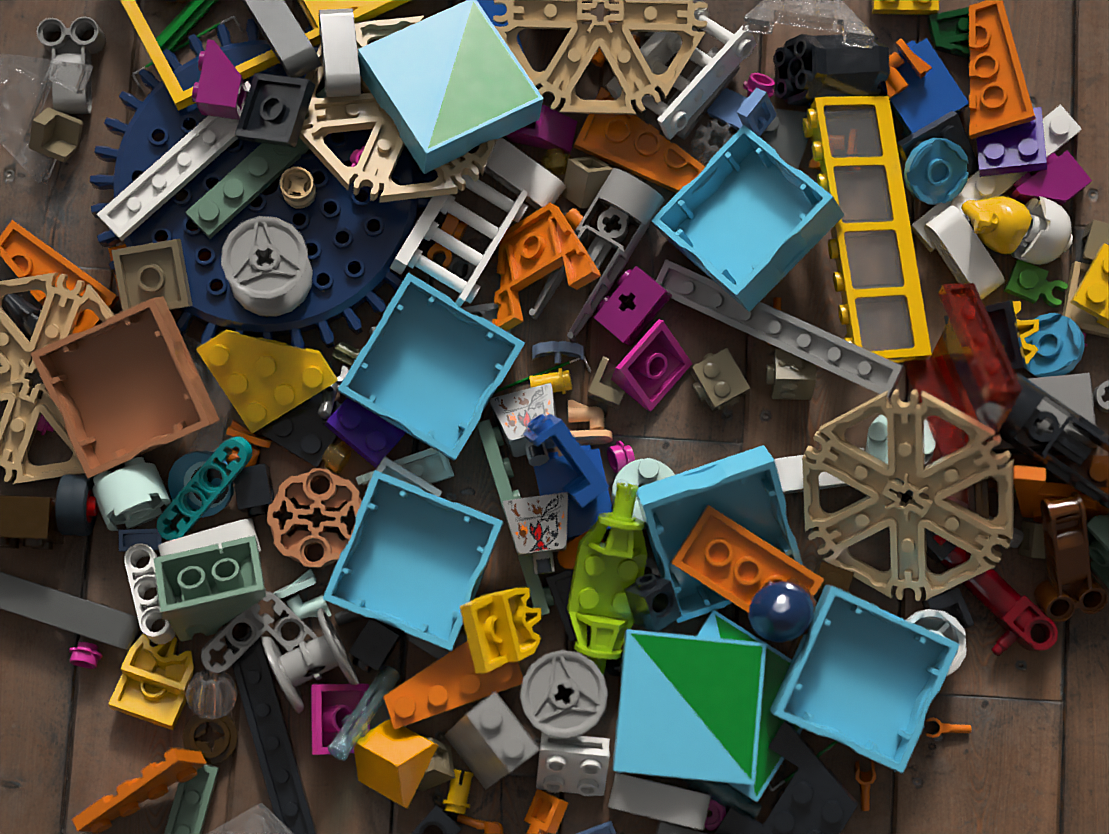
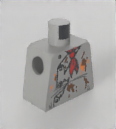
[489,383,557,466]
[503,492,568,574]

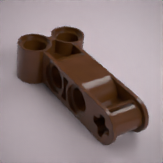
[1034,491,1108,623]

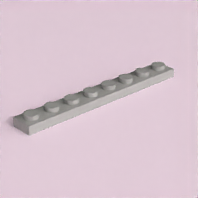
[656,259,905,399]

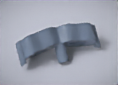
[532,341,584,364]

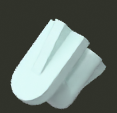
[273,568,332,620]

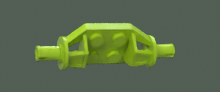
[567,483,647,676]

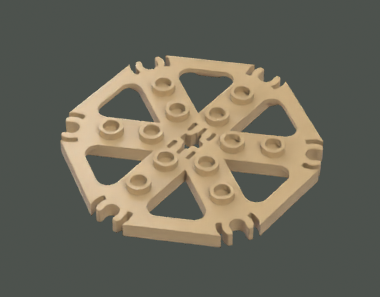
[493,0,708,115]
[299,16,498,203]
[0,272,114,484]
[802,389,1013,601]

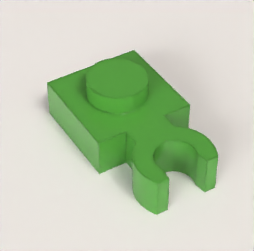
[1003,259,1068,307]

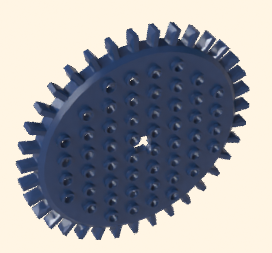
[90,19,441,349]

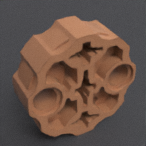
[267,469,362,570]

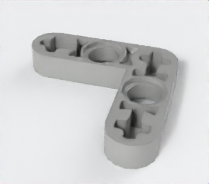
[201,591,321,673]

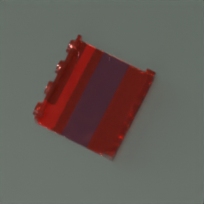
[903,283,1022,458]

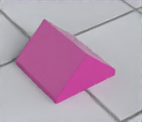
[611,319,693,412]
[311,684,370,755]

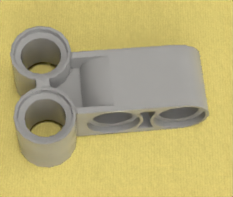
[36,16,106,115]

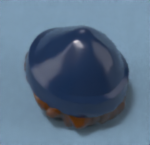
[748,578,816,642]

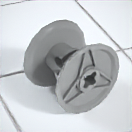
[221,217,313,316]
[262,608,359,714]
[520,650,608,738]

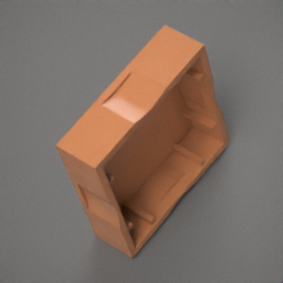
[30,296,220,478]

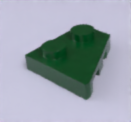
[927,7,970,59]

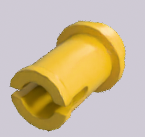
[529,368,572,394]
[443,770,474,814]

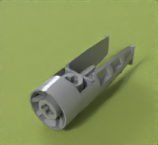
[529,168,665,343]

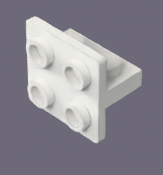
[536,732,610,796]

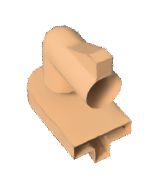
[568,400,613,446]

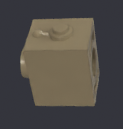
[690,348,750,412]
[766,349,817,400]

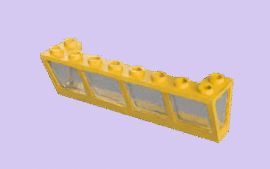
[803,96,932,364]

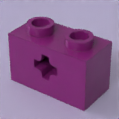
[594,266,672,346]

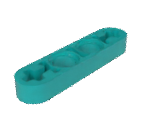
[157,436,252,541]

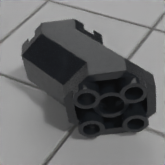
[773,32,890,106]

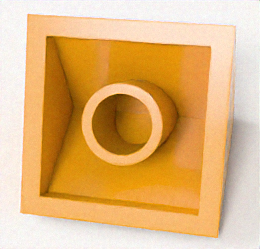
[353,719,438,808]

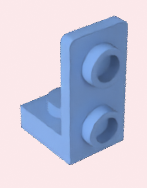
[707,87,777,137]

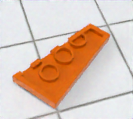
[969,0,1036,139]
[574,87,705,193]
[0,220,120,334]
[383,641,523,729]
[72,748,207,834]

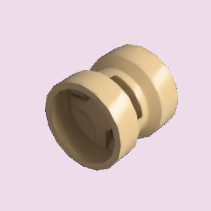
[280,167,316,209]

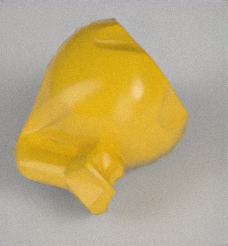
[961,196,1032,254]

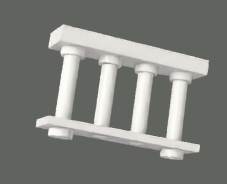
[606,0,757,140]
[390,175,529,307]

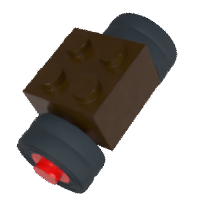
[0,474,99,550]

